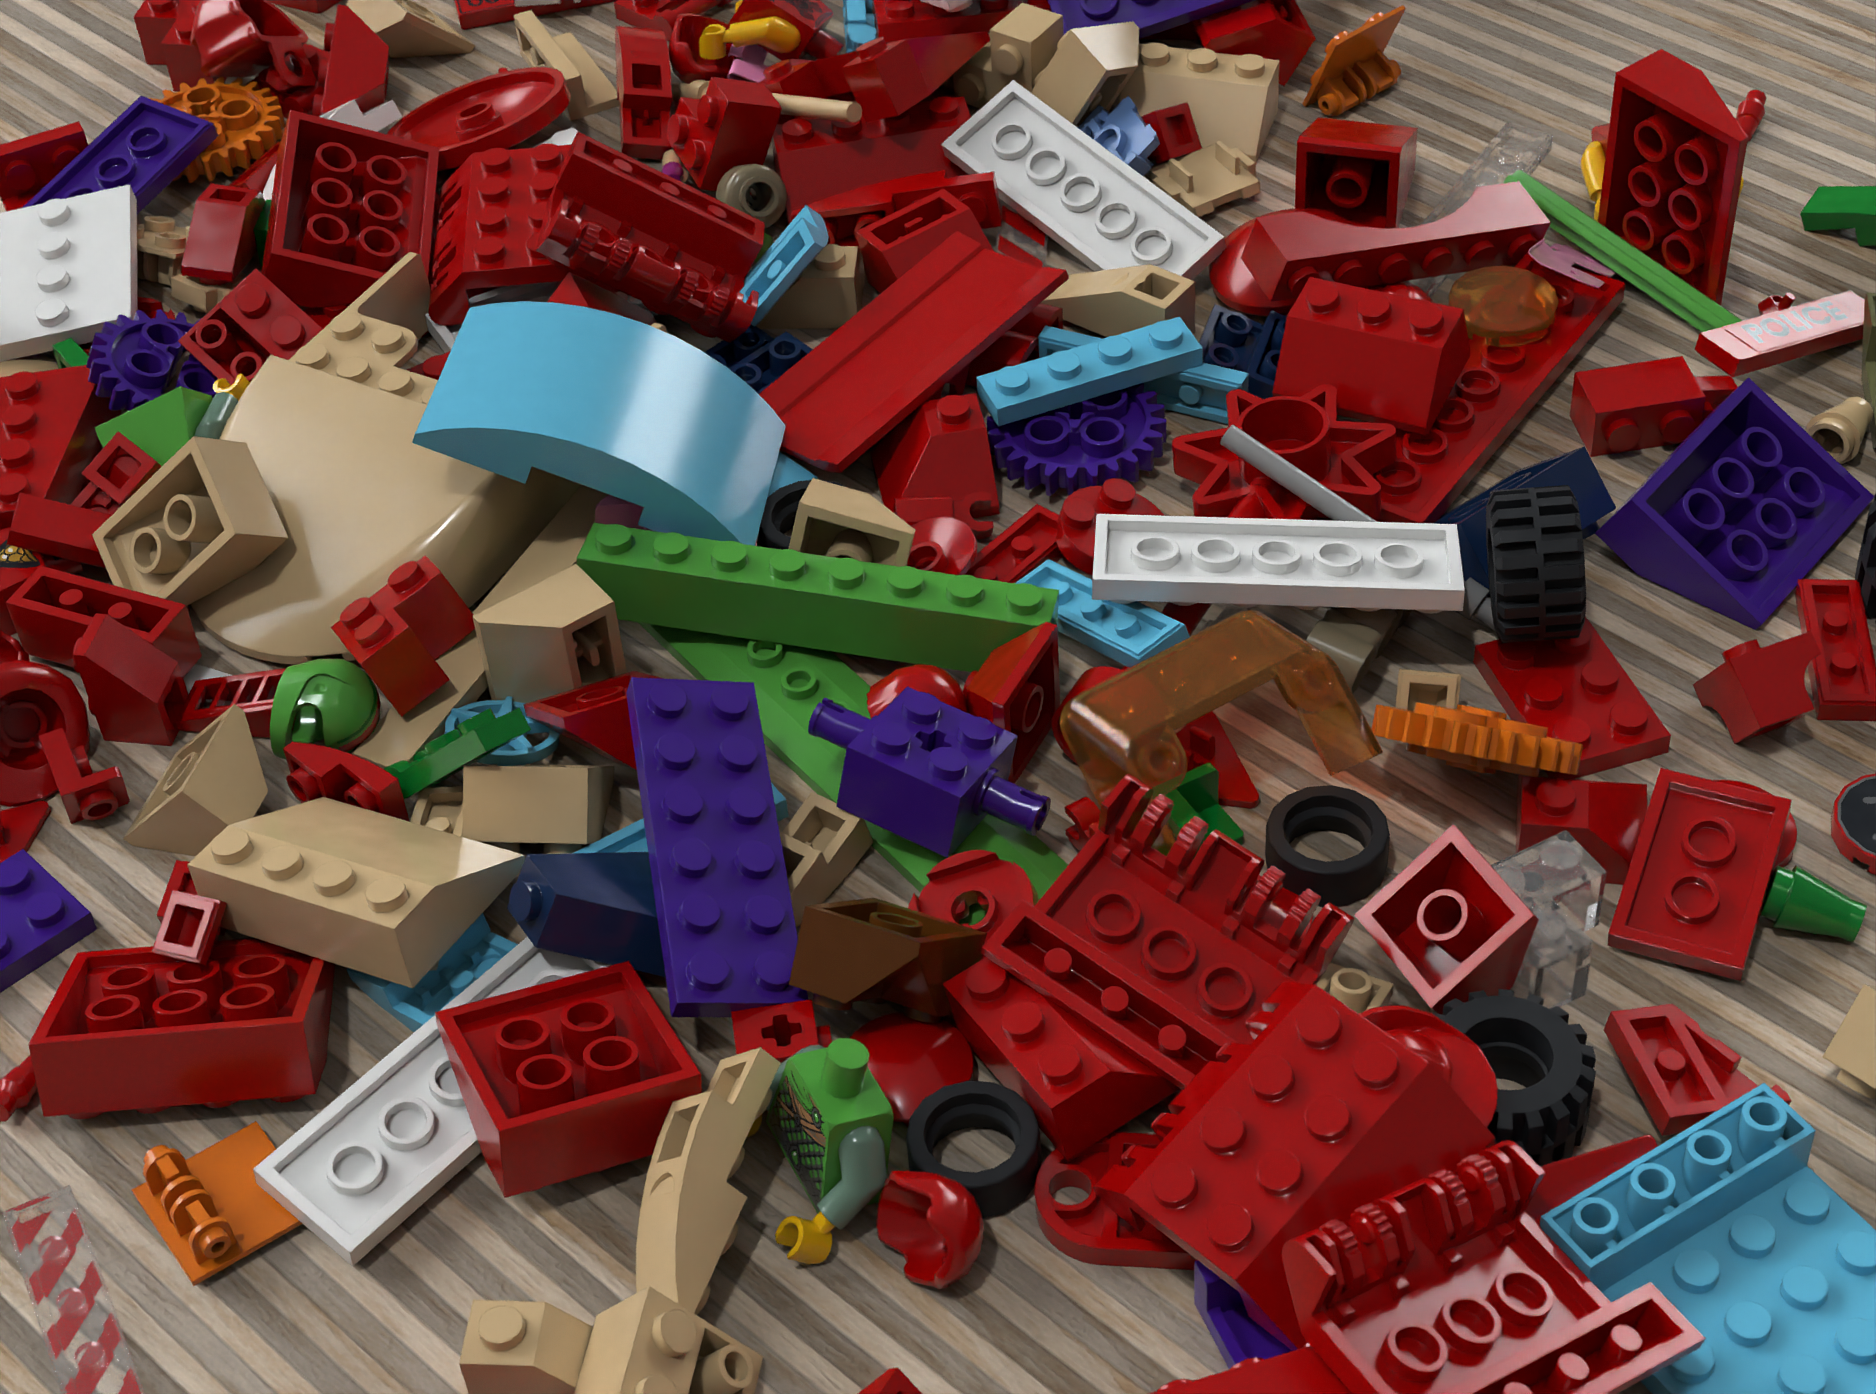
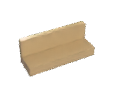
[514,10,619,121]

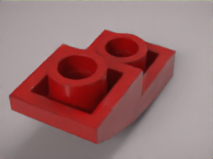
[283,742,410,822]

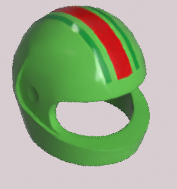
[270,659,381,760]

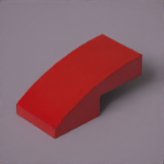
[70,431,161,515]

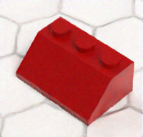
[1272,277,1470,435]
[943,957,1180,1161]

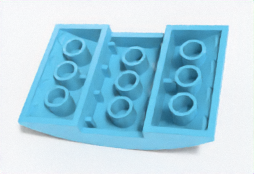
[412,301,786,546]

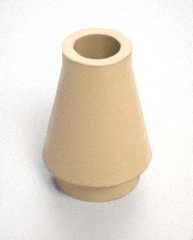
[1805,397,1873,464]

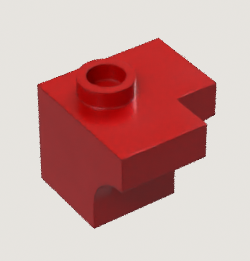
[1693,631,1821,744]

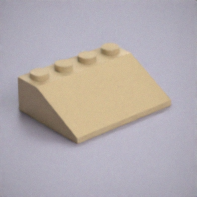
[187,797,525,989]

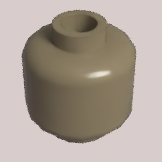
[716,164,787,228]

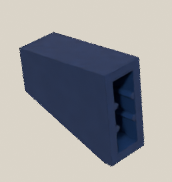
[507,852,666,977]

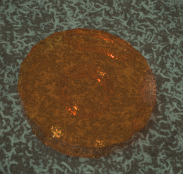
[1448,266,1558,347]

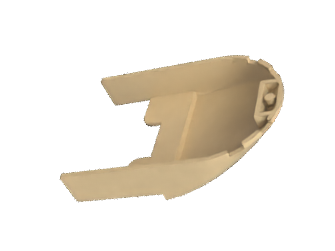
[191,252,667,665]

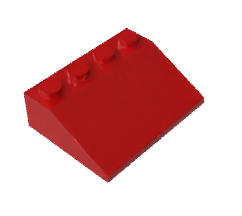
[1598,49,1748,305]
[262,110,439,308]
[28,938,335,1119]

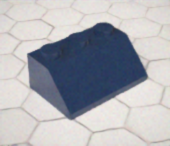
[1434,446,1616,597]

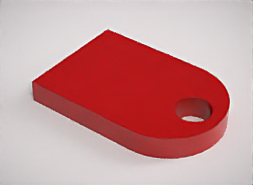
[1035,1132,1197,1270]

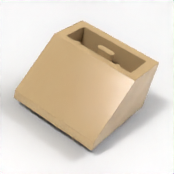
[1031,21,1139,128]
[472,564,627,703]
[574,1286,763,1394]

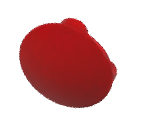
[850,1012,973,1127]

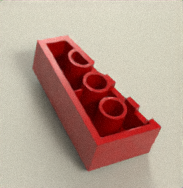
[0,365,122,529]

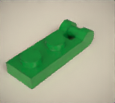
[384,708,531,799]

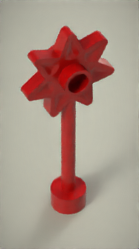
[1052,384,1397,778]

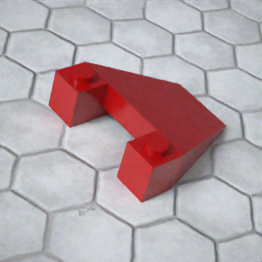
[758,31,990,124]

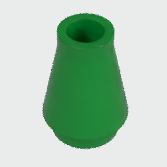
[1760,865,1867,942]

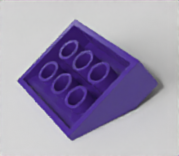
[1595,377,1874,630]

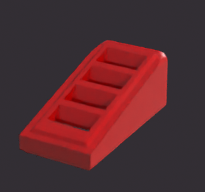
[175,668,296,738]

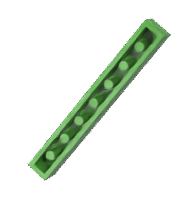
[577,523,1059,672]

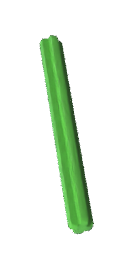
[1504,170,1743,333]

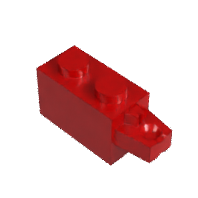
[1569,356,1738,457]

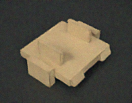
[1148,141,1261,217]

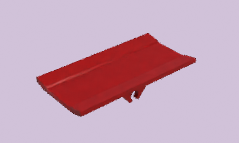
[759,231,1069,473]

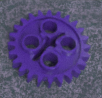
[86,309,218,411]
[987,383,1167,496]

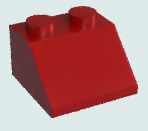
[1354,824,1539,1015]

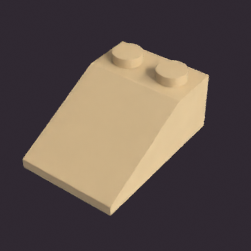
[92,436,288,606]

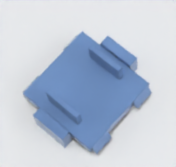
[1078,95,1160,176]

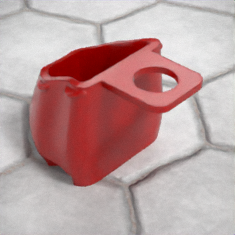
[191,0,316,88]

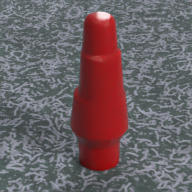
[1736,90,1766,143]
[0,1055,38,1122]

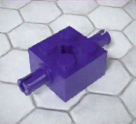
[808,686,1051,858]

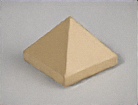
[1395,668,1461,711]

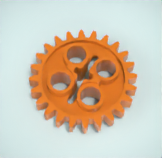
[149,77,286,183]
[1370,702,1583,777]

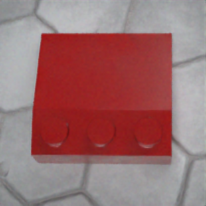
[435,961,702,1198]

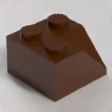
[789,898,987,1023]

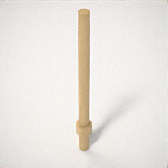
[672,80,862,123]

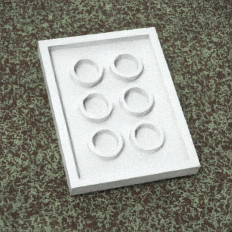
[0,184,138,362]

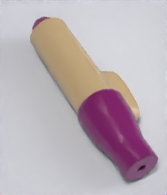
[661,149,689,183]

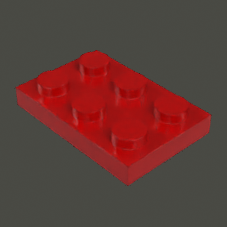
[1473,616,1671,779]
[1608,768,1792,981]

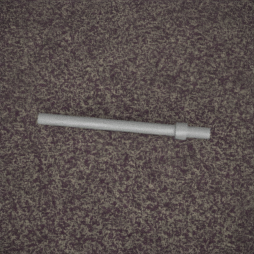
[1220,425,1495,630]

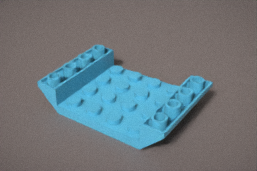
[1540,1083,1876,1394]

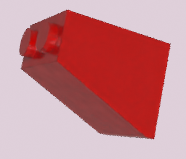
[1295,117,1418,229]

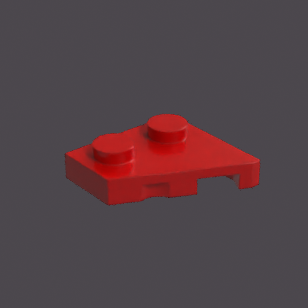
[1604,1003,1791,1136]

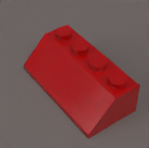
[771,96,971,225]

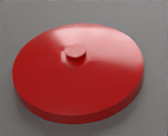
[387,67,571,171]

